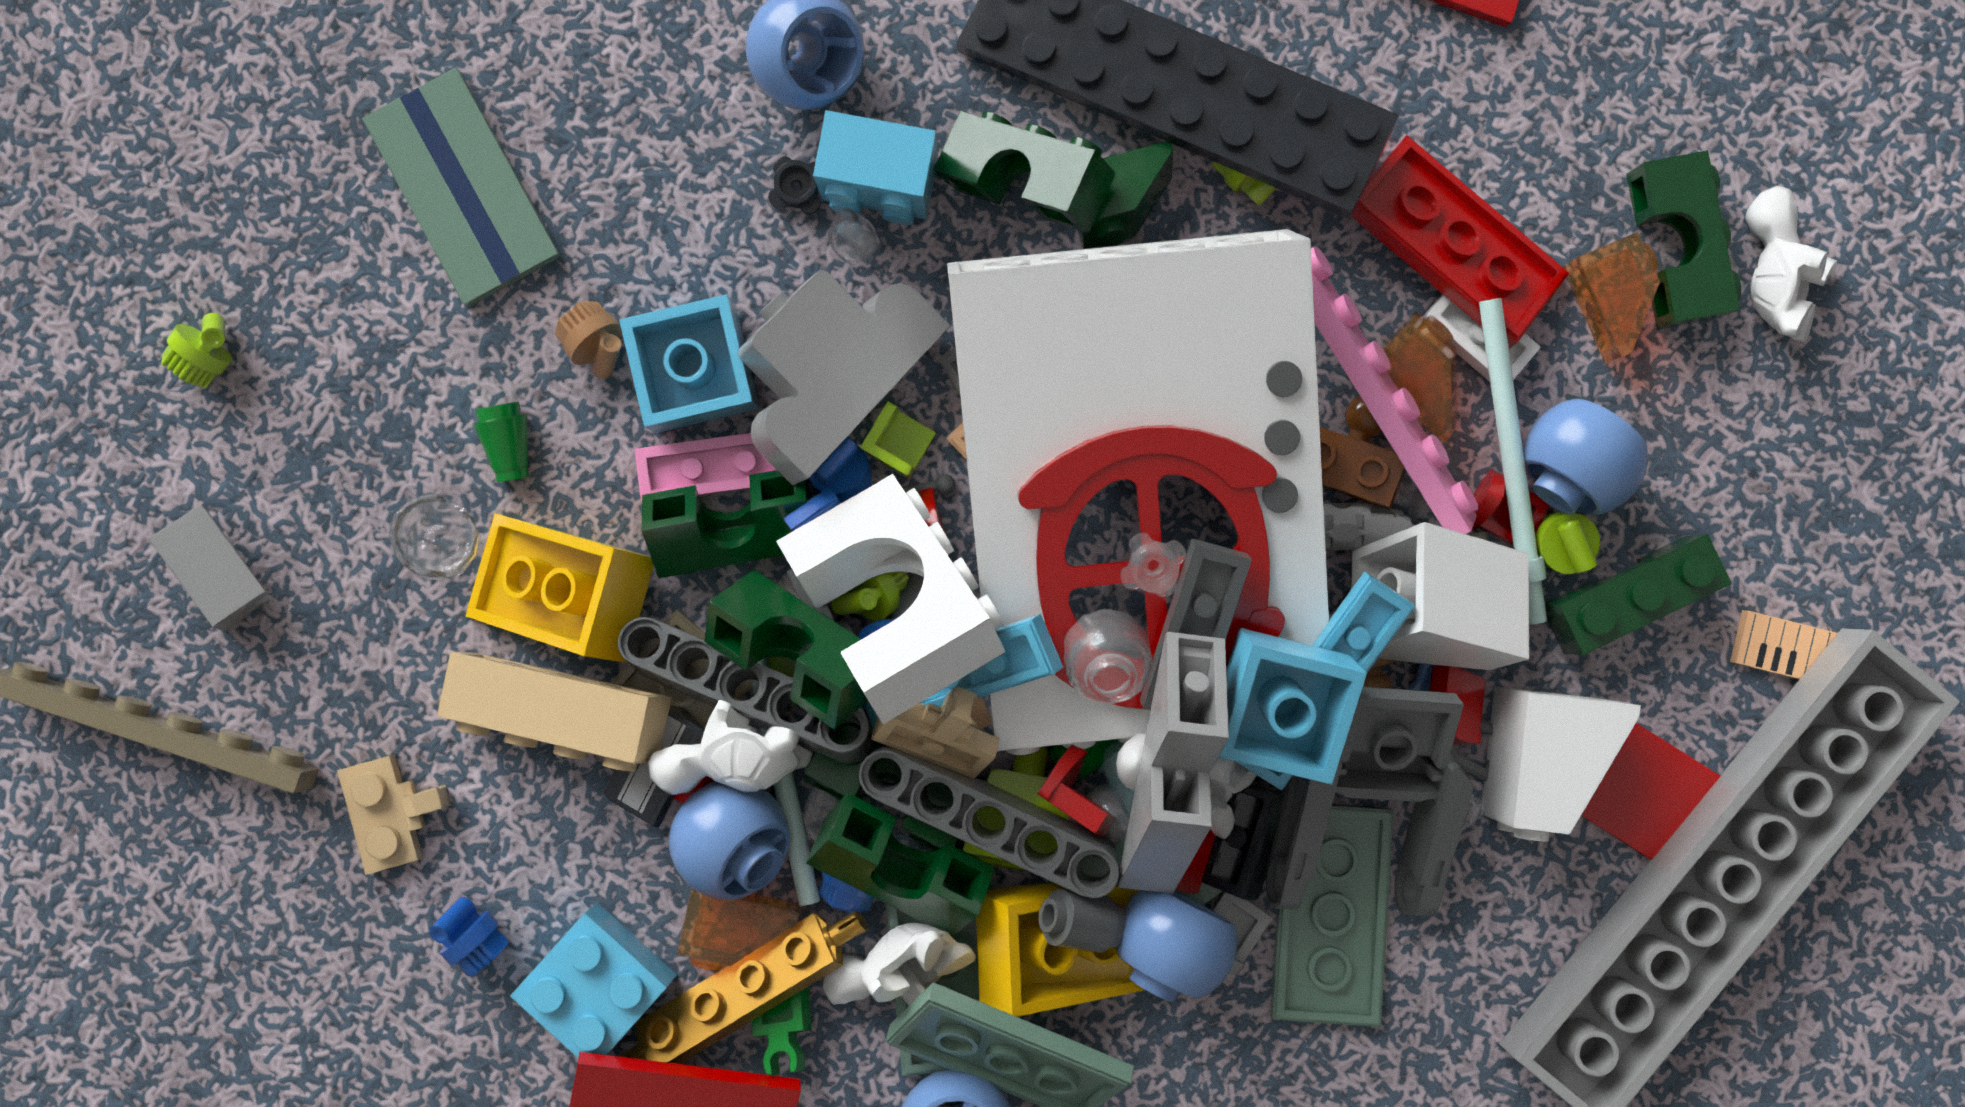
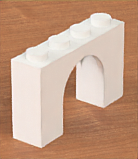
[776,474,1006,724]

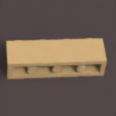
[437,652,672,772]

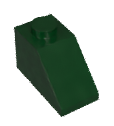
[1077,141,1173,249]

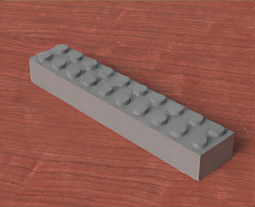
[1499,628,1960,1107]

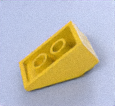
[465,513,654,663]
[976,883,1145,1017]

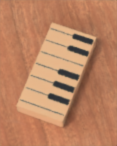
[1730,610,1838,680]

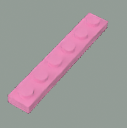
[1311,246,1478,534]

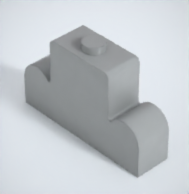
[738,270,951,485]

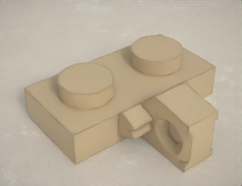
[871,686,1000,779]
[337,754,451,875]

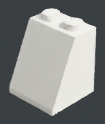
[1351,522,1529,670]
[1481,686,1641,842]

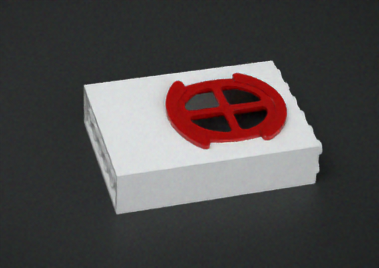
[947,229,1329,755]

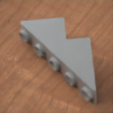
[1117,632,1229,894]

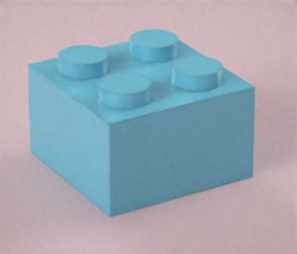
[813,110,938,225]
[619,294,760,433]
[1219,627,1367,785]
[510,903,677,1058]

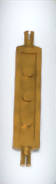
[619,910,868,1064]

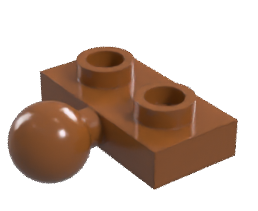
[1320,396,1406,510]

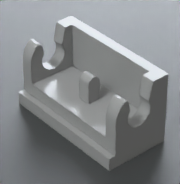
[148,504,269,632]

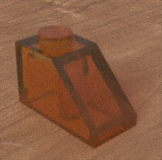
[1562,232,1660,364]
[1381,311,1458,443]
[677,888,804,970]

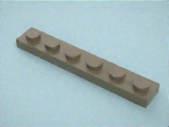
[0,662,319,794]

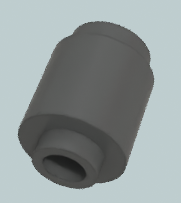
[1039,888,1126,953]

